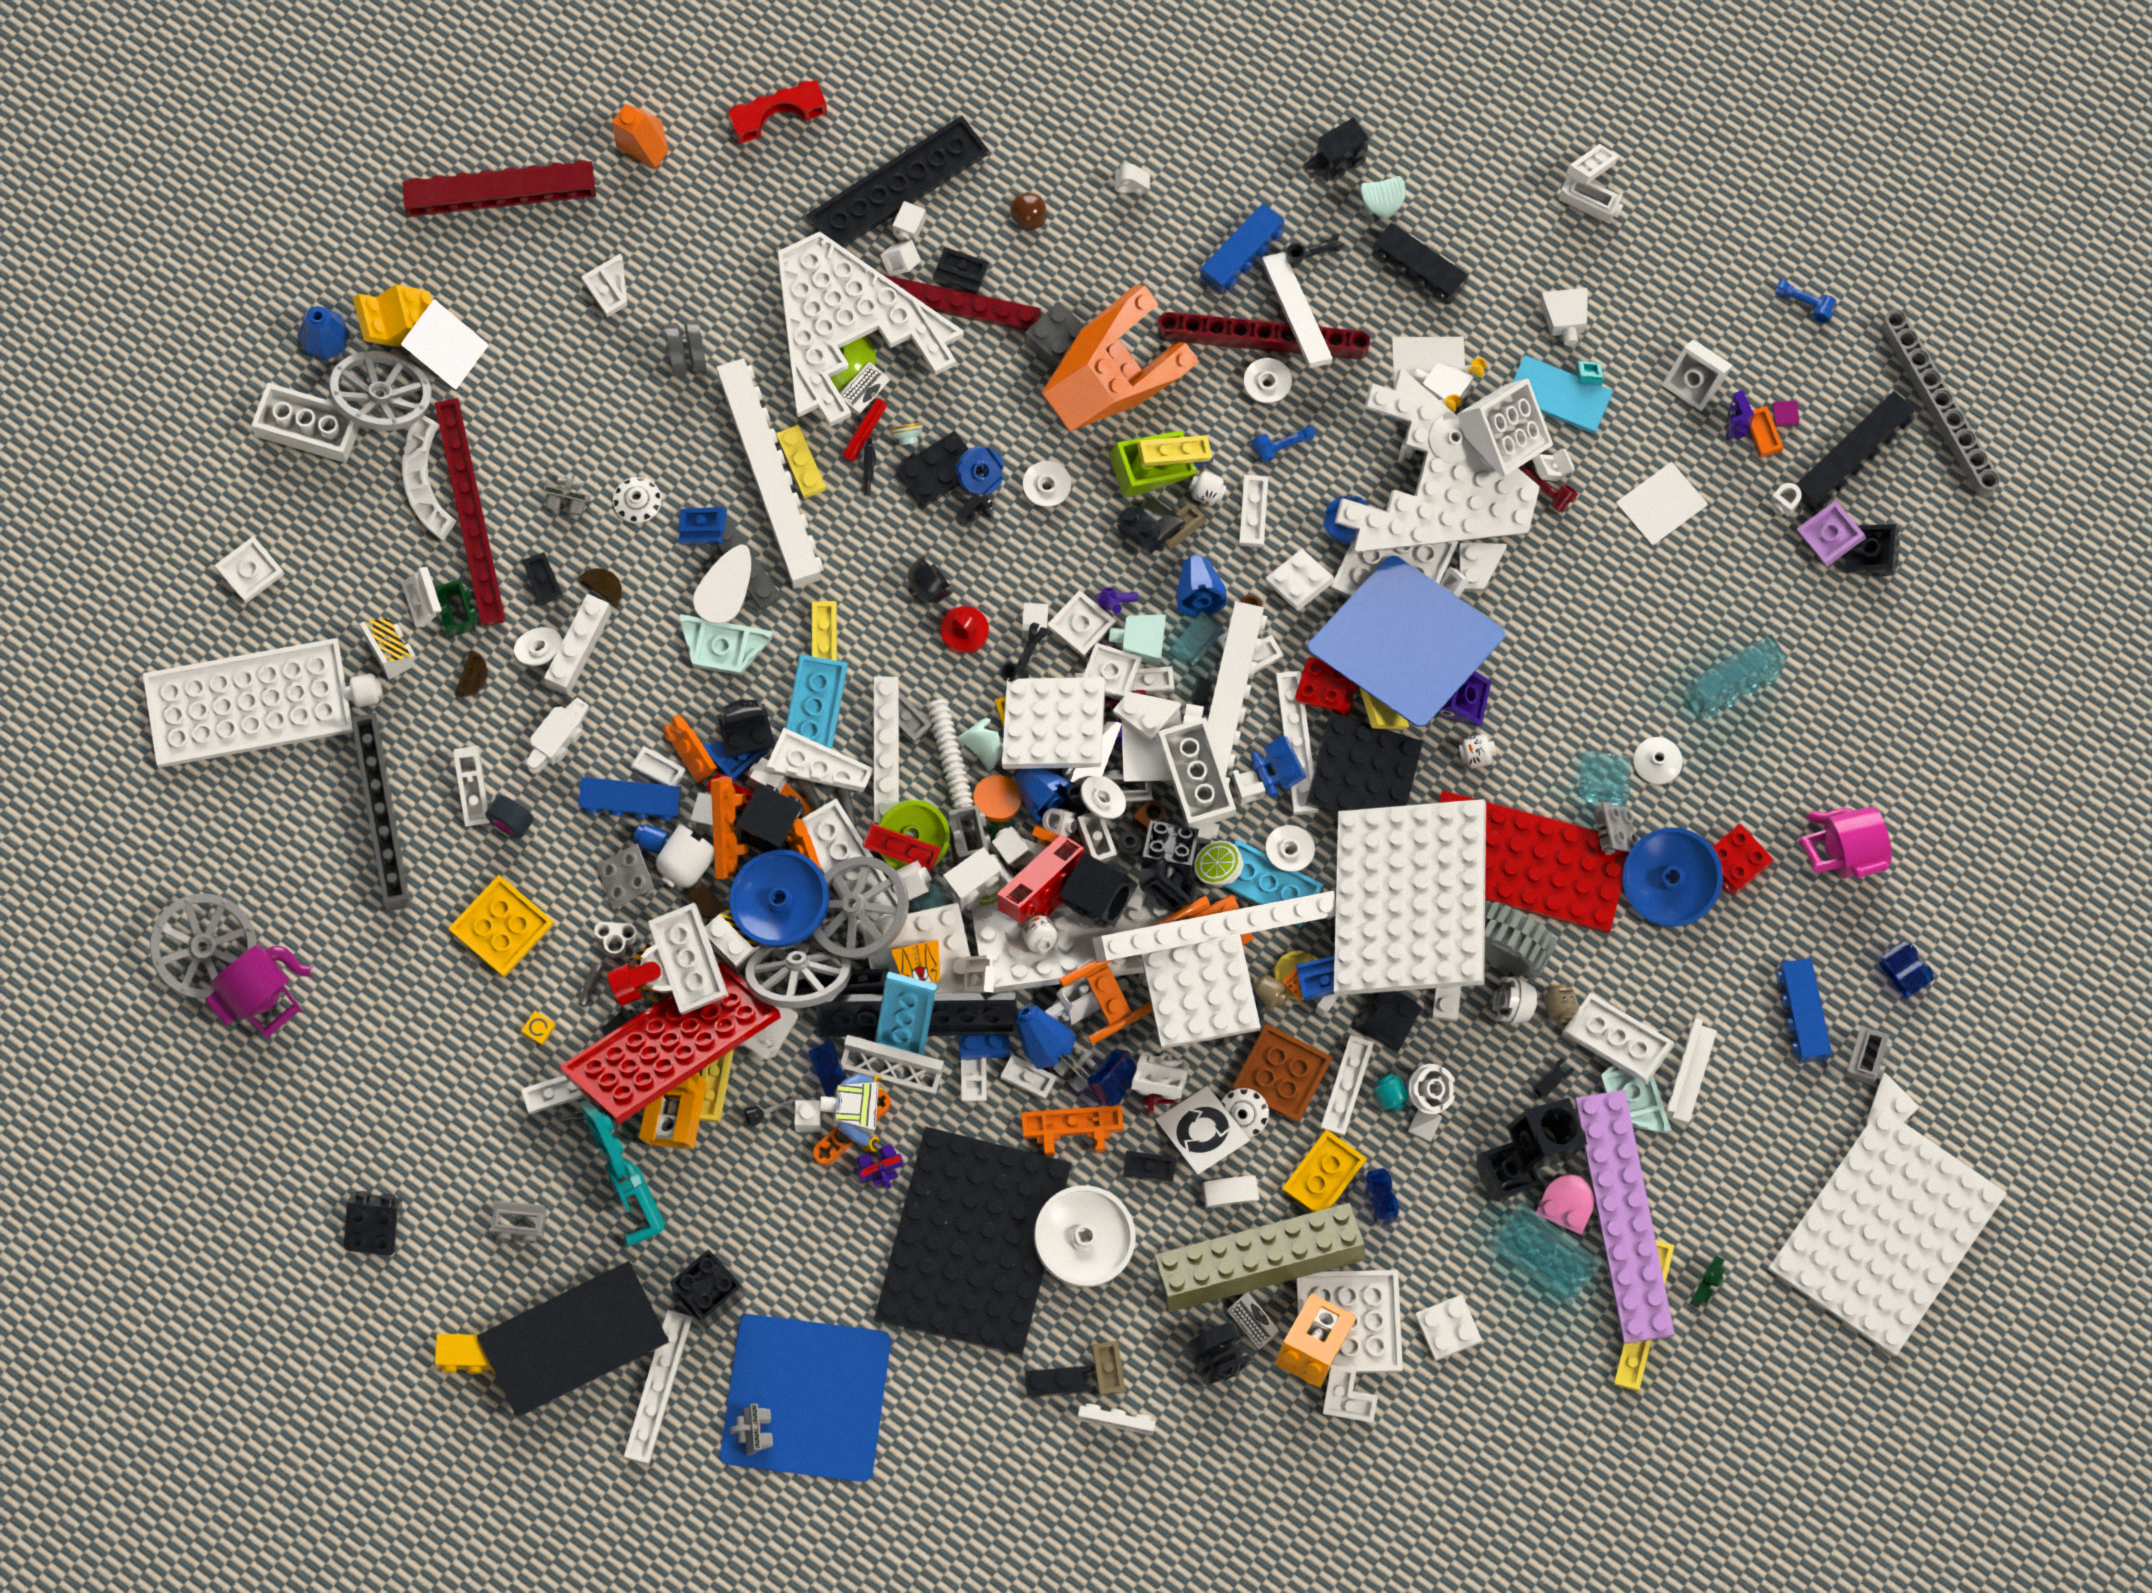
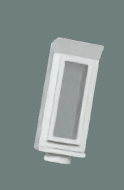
[1559,175,1623,224]

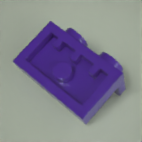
[1726,390,1754,440]

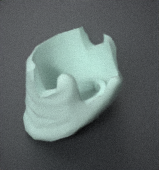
[1360,176,1406,219]
[958,718,1003,771]

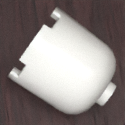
[656,825,714,888]

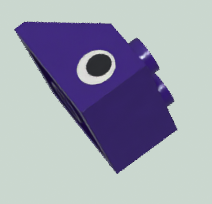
[1437,671,1492,726]

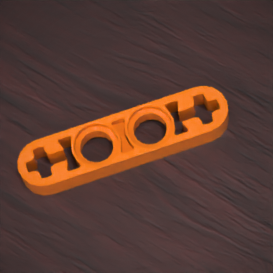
[813,1090,891,1166]

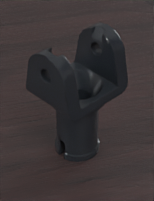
[1063,784,1088,819]

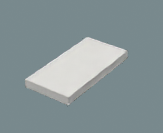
[1562,993,1674,1084]

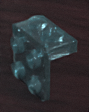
[1577,751,1631,805]

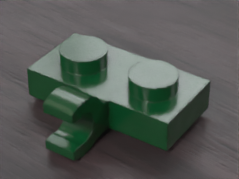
[1690,1255,1726,1308]

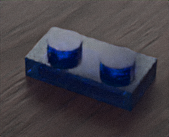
[808,1041,848,1097]

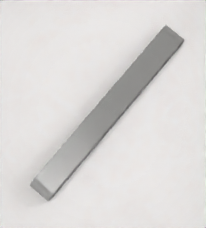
[1881,309,2000,498]

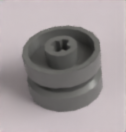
[665,319,707,377]

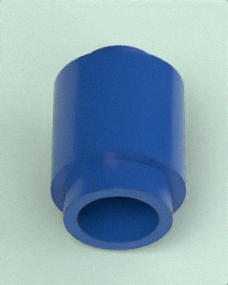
[633,824,670,854]

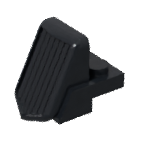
[717,700,775,759]

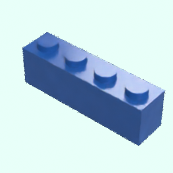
[1200,203,1285,295]
[578,777,682,821]
[1776,958,1832,1064]

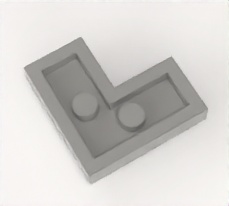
[863,691,932,743]

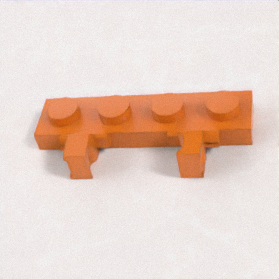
[711,777,749,879]
[1021,1105,1124,1157]

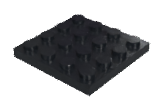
[1305,712,1423,815]

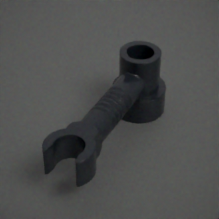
[1286,234,1345,268]
[1001,622,1047,682]

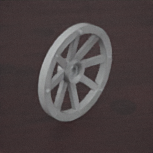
[329,351,432,431]
[813,856,909,960]
[150,894,256,999]
[745,936,851,1008]

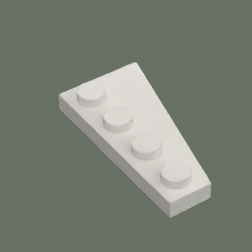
[764,728,874,792]

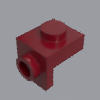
[1143,1093,1179,1118]

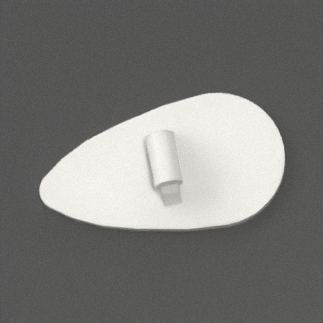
[693,544,751,624]

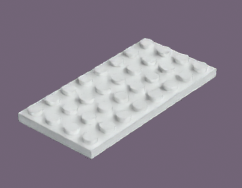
[143,638,353,768]
[971,892,1173,993]

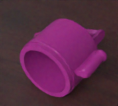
[205,944,314,1039]

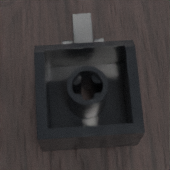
[1303,117,1369,182]

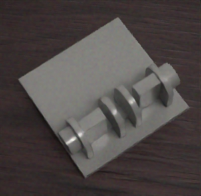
[1593,802,1639,855]
[596,844,654,910]

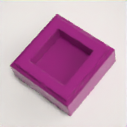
[1772,401,1799,427]

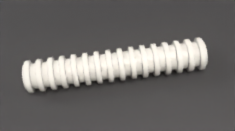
[927,699,974,809]

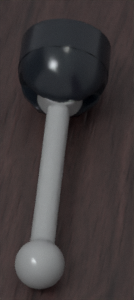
[744,1094,804,1127]

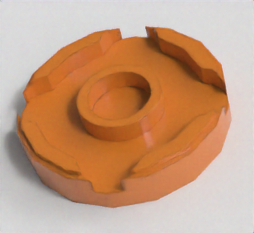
[973,775,1022,822]

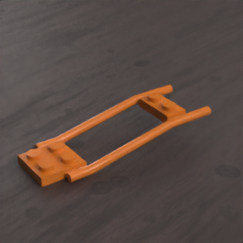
[1059,894,1255,1045]

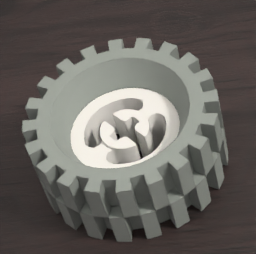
[1485,901,1557,980]

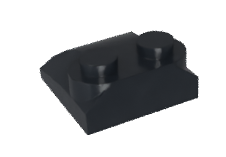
[1117,497,1185,554]
[1845,524,1900,577]
[1354,991,1422,1052]
[1476,1142,1542,1202]

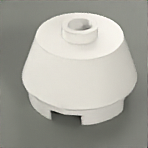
[1492,976,1537,1025]
[1406,1064,1455,1114]

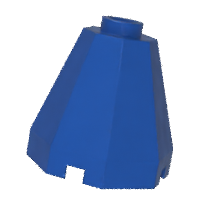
[297,306,350,361]
[1177,555,1227,617]
[1015,768,1073,824]
[1016,1005,1076,1069]

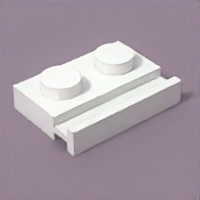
[402,567,442,627]
[963,955,997,993]

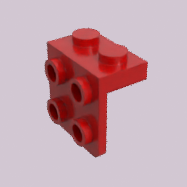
[1295,657,1359,717]

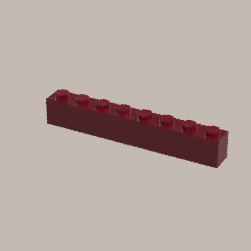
[402,160,597,217]

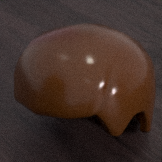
[1010,192,1047,230]

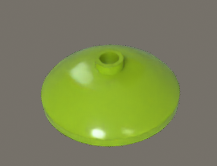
[830,336,876,393]
[879,800,950,870]

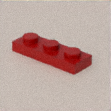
[862,822,941,872]

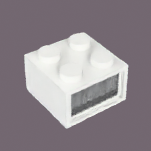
[943,847,1001,912]

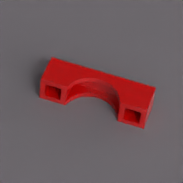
[728,80,827,145]

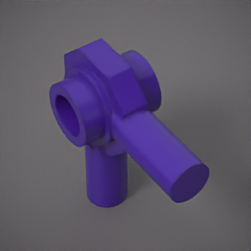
[1095,587,1138,614]

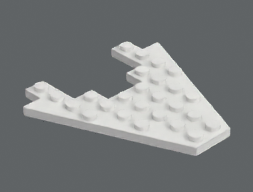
[778,232,964,427]
[1335,370,1540,553]

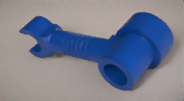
[1774,280,1836,324]
[1250,426,1316,463]

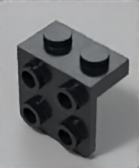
[344,1191,403,1256]

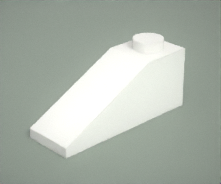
[1062,722,1121,788]
[453,746,490,827]

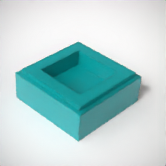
[1575,361,1604,385]

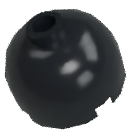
[907,554,953,604]

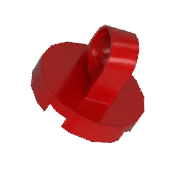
[940,606,989,654]

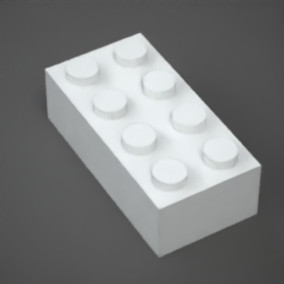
[251,383,360,463]
[1158,717,1236,828]

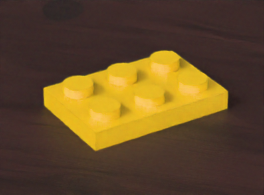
[1282,1129,1367,1213]

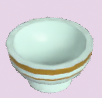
[889,422,923,445]

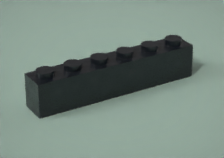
[1796,391,1915,512]

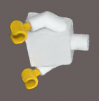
[1413,357,1487,413]

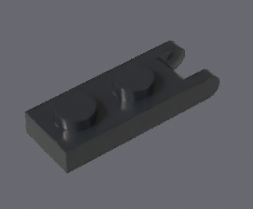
[1025,1366,1096,1398]

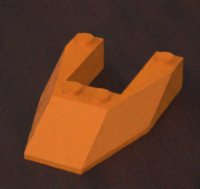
[1041,285,1199,431]

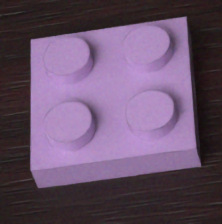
[1797,500,1866,567]

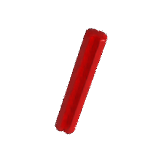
[843,398,887,462]

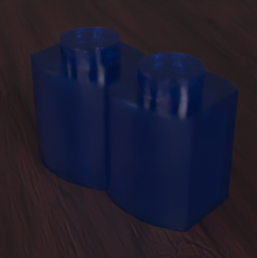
[1877,940,1934,1000]
[1087,1049,1137,1107]
[1364,1168,1399,1227]

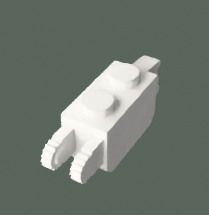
[527,698,589,775]
[1045,976,1129,1025]

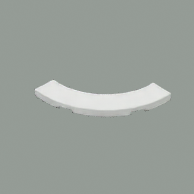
[402,416,457,541]

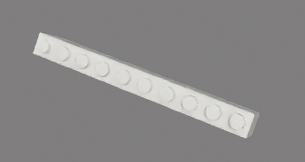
[717,358,824,589]
[1184,601,1267,845]
[1092,891,1336,963]

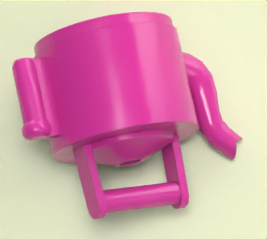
[1798,807,1892,879]

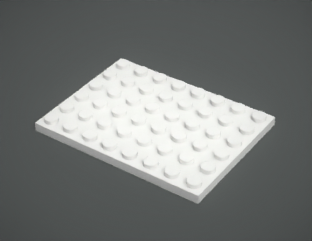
[1334,799,1486,995]
[1768,1107,2007,1357]

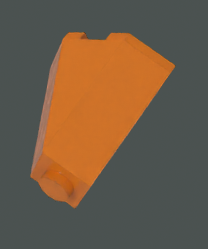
[612,104,669,170]

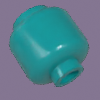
[1373,1073,1409,1112]

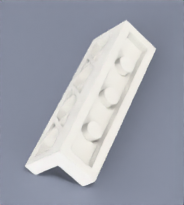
[1666,1018,1717,1125]
[839,1035,944,1095]

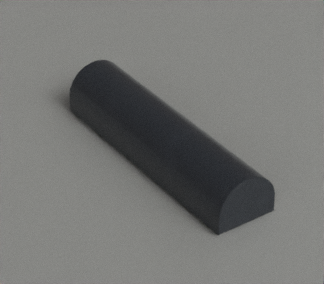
[795,968,890,996]

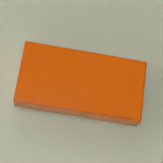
[1750,406,1784,458]

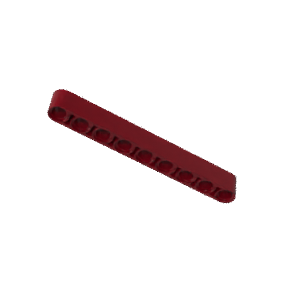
[1157,312,1370,360]

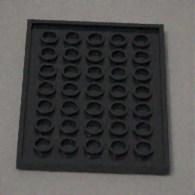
[874,1126,1072,1357]

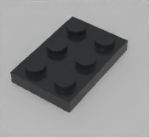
[895,430,982,509]

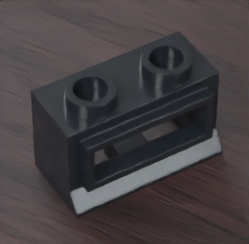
[1138,857,1196,912]

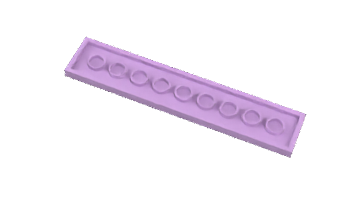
[1575,1090,1675,1344]

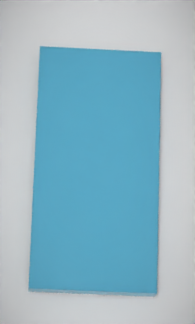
[1513,355,1613,434]
[785,654,848,749]
[1222,839,1324,928]
[875,972,937,1056]

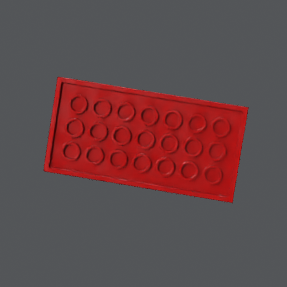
[1438,790,1629,934]
[559,961,781,1125]

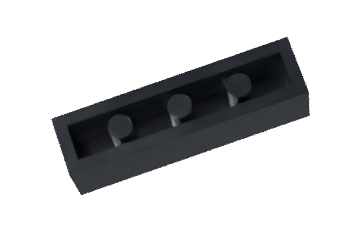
[1373,222,1468,305]

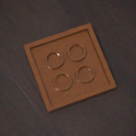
[1232,1023,1333,1124]

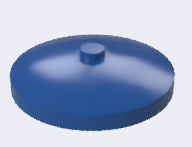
[1623,827,1723,927]
[729,850,830,948]

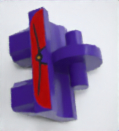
[857,1144,903,1189]

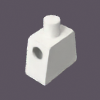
[1540,288,1588,346]

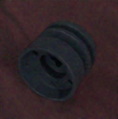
[1185,1322,1252,1385]

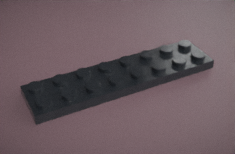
[806,115,989,248]
[815,993,1019,1037]

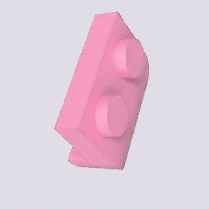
[1535,1174,1595,1235]

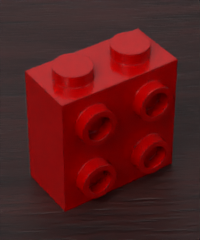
[1713,824,1774,897]

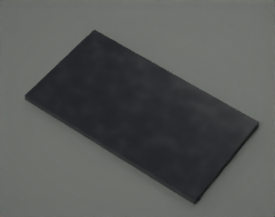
[477,1261,670,1418]

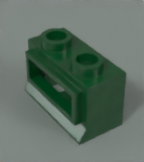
[434,579,479,640]

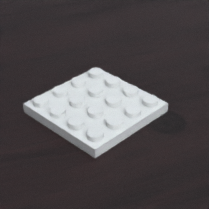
[1330,504,1458,598]
[1002,677,1106,769]
[861,903,970,993]
[1141,933,1261,1049]
[1296,1270,1403,1374]

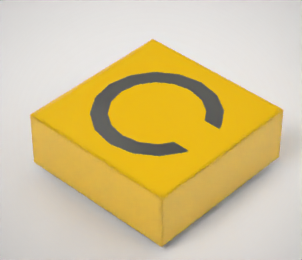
[521,1011,556,1046]

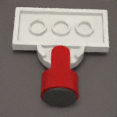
[606,903,729,1015]

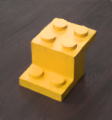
[353,284,433,347]

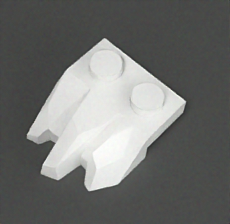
[1131,1052,1190,1099]

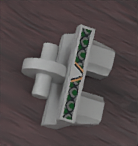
[543,472,591,514]
[1052,1048,1099,1092]
[730,1404,773,1455]

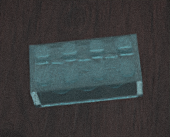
[1683,634,1787,721]
[1488,1202,1603,1308]

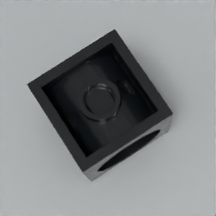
[736,783,804,853]
[1140,820,1199,889]
[1059,852,1138,928]
[1507,1098,1588,1172]
[670,1249,745,1330]

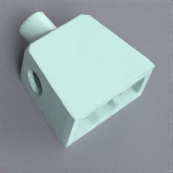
[1109,614,1166,666]

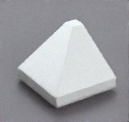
[1408,1109,1442,1142]

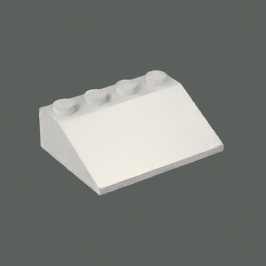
[1457,378,1553,476]

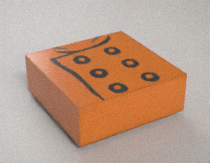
[1281,968,1303,1001]

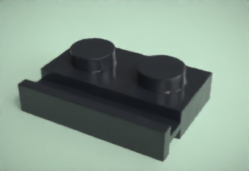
[933,247,989,295]

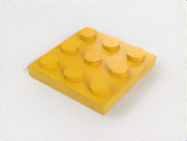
[448,875,555,978]

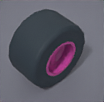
[485,795,534,839]

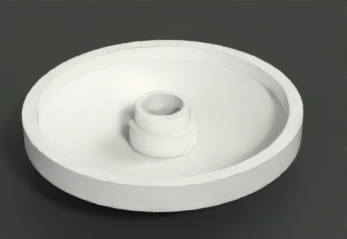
[1034,1186,1136,1287]

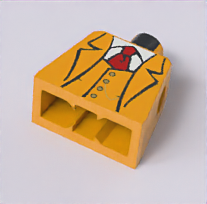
[890,939,940,983]

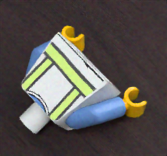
[819,1074,883,1152]

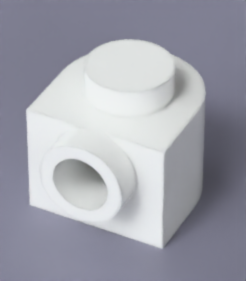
[1770,483,1801,517]
[1042,808,1078,837]

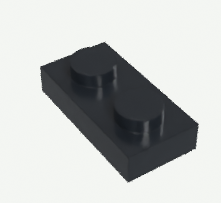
[522,552,563,606]
[1123,1150,1176,1184]

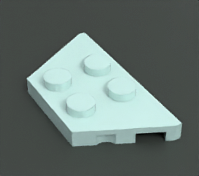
[680,614,773,676]
[1600,1065,1671,1134]

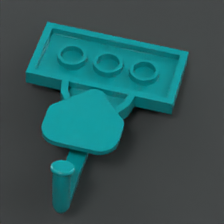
[579,1099,665,1248]

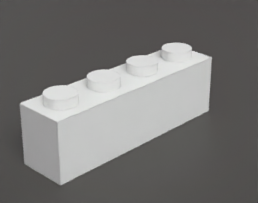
[544,594,611,697]

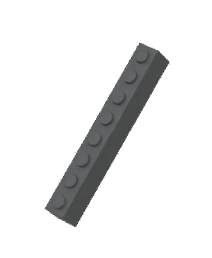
[351,713,412,912]

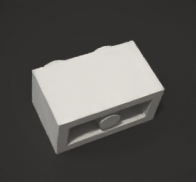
[1077,812,1117,866]

